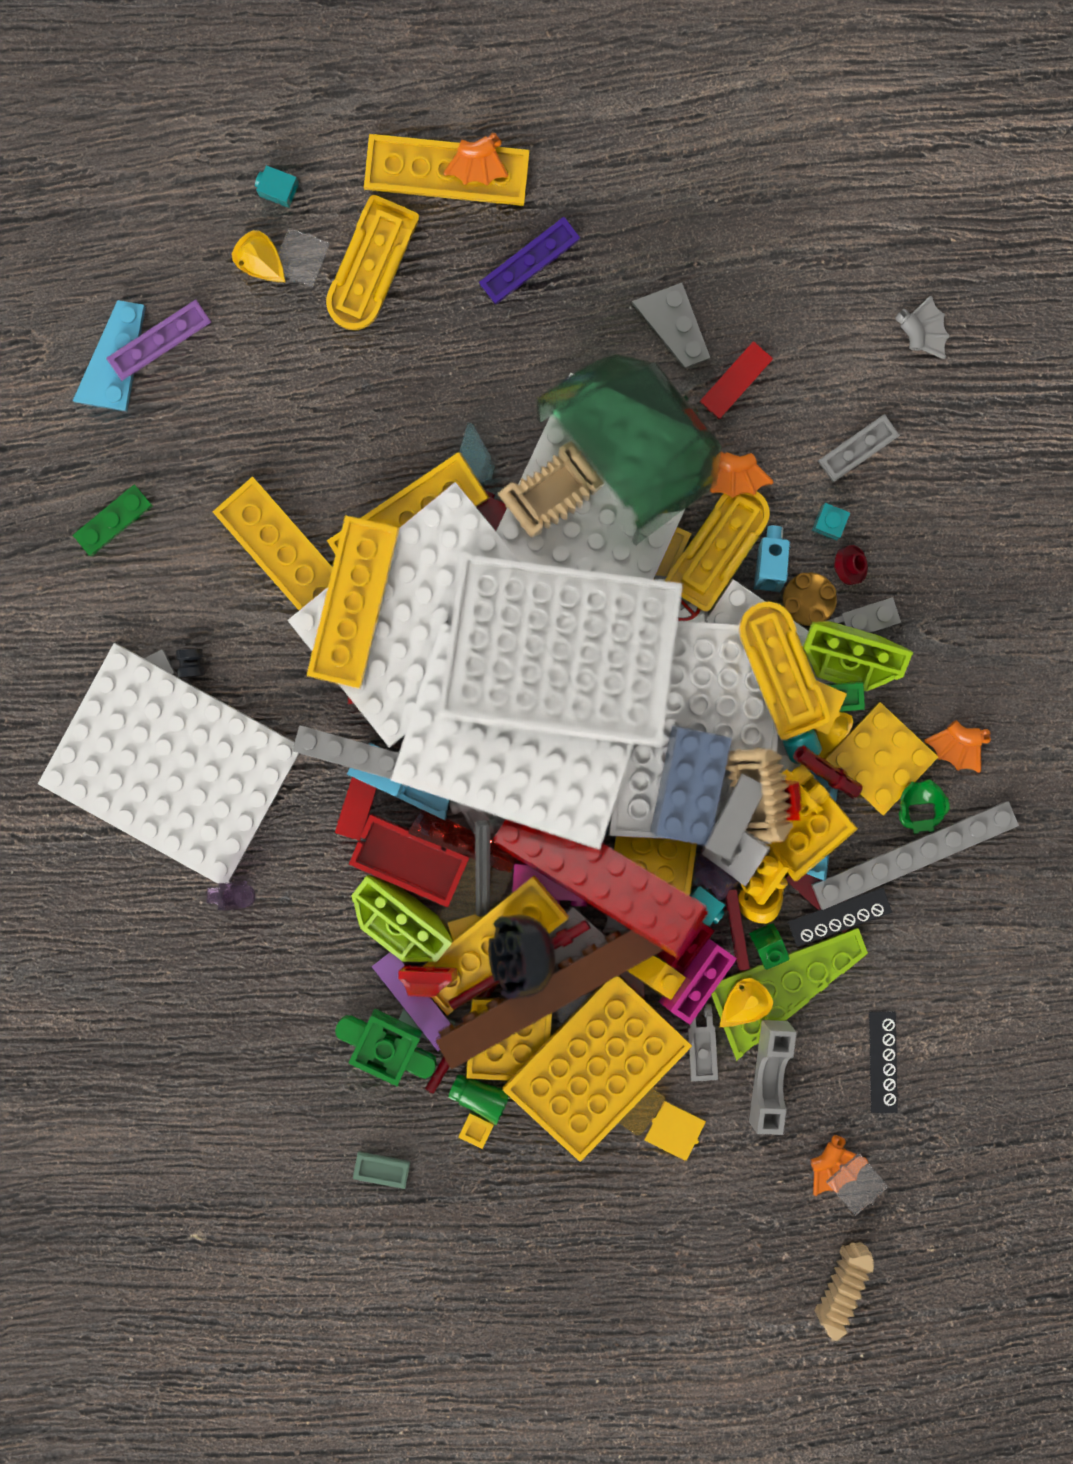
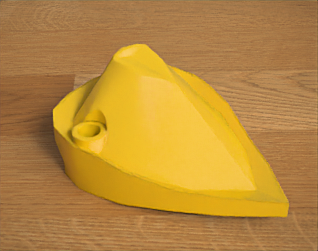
[232,230,286,283]
[814,711,853,760]
[738,888,784,924]
[719,978,773,1028]

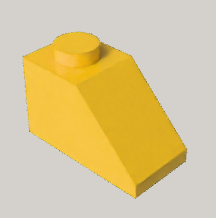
[627,956,686,1000]

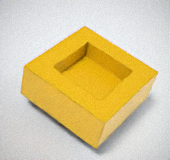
[458,1112,494,1149]

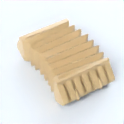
[498,441,604,538]
[725,748,793,843]
[814,1242,874,1341]

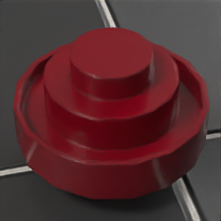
[834,545,868,585]

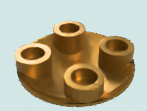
[783,572,837,626]

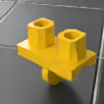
[781,764,830,814]
[741,850,790,905]

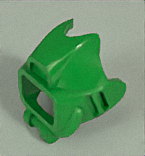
[899,779,949,834]

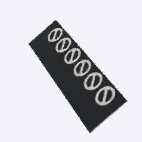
[788,888,892,947]
[869,1011,897,1113]

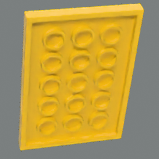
[502,975,692,1162]

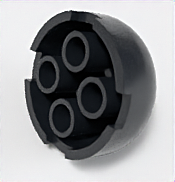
[488,915,555,999]

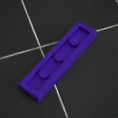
[479,217,580,305]

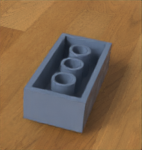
[650,725,732,845]

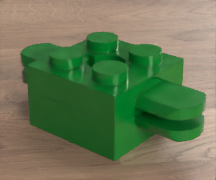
[335,1009,437,1086]

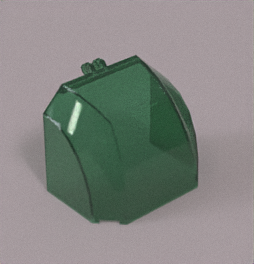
[537,354,722,546]

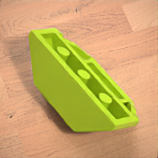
[803,621,913,691]
[351,875,453,963]

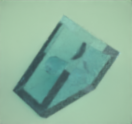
[459,423,495,486]

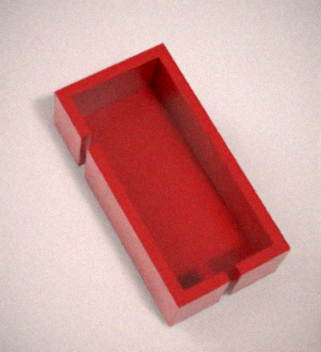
[348,814,470,907]

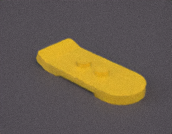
[326,195,419,330]
[665,491,770,612]
[739,602,830,740]

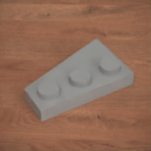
[632,283,710,369]

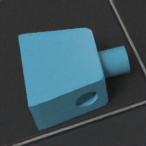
[754,525,790,592]

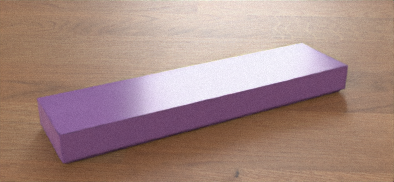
[106,299,211,381]
[372,952,451,1052]

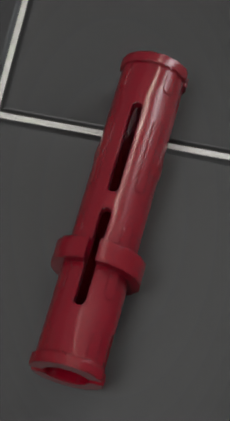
[794,745,863,799]

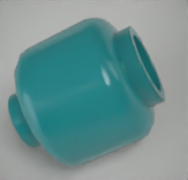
[782,729,822,764]

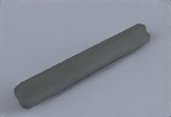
[475,820,490,917]

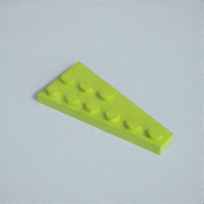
[711,928,868,1061]

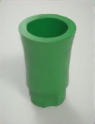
[448,1074,509,1126]

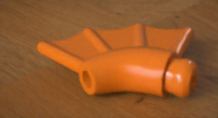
[444,133,508,186]
[710,450,773,498]
[924,720,991,773]
[810,1135,868,1196]

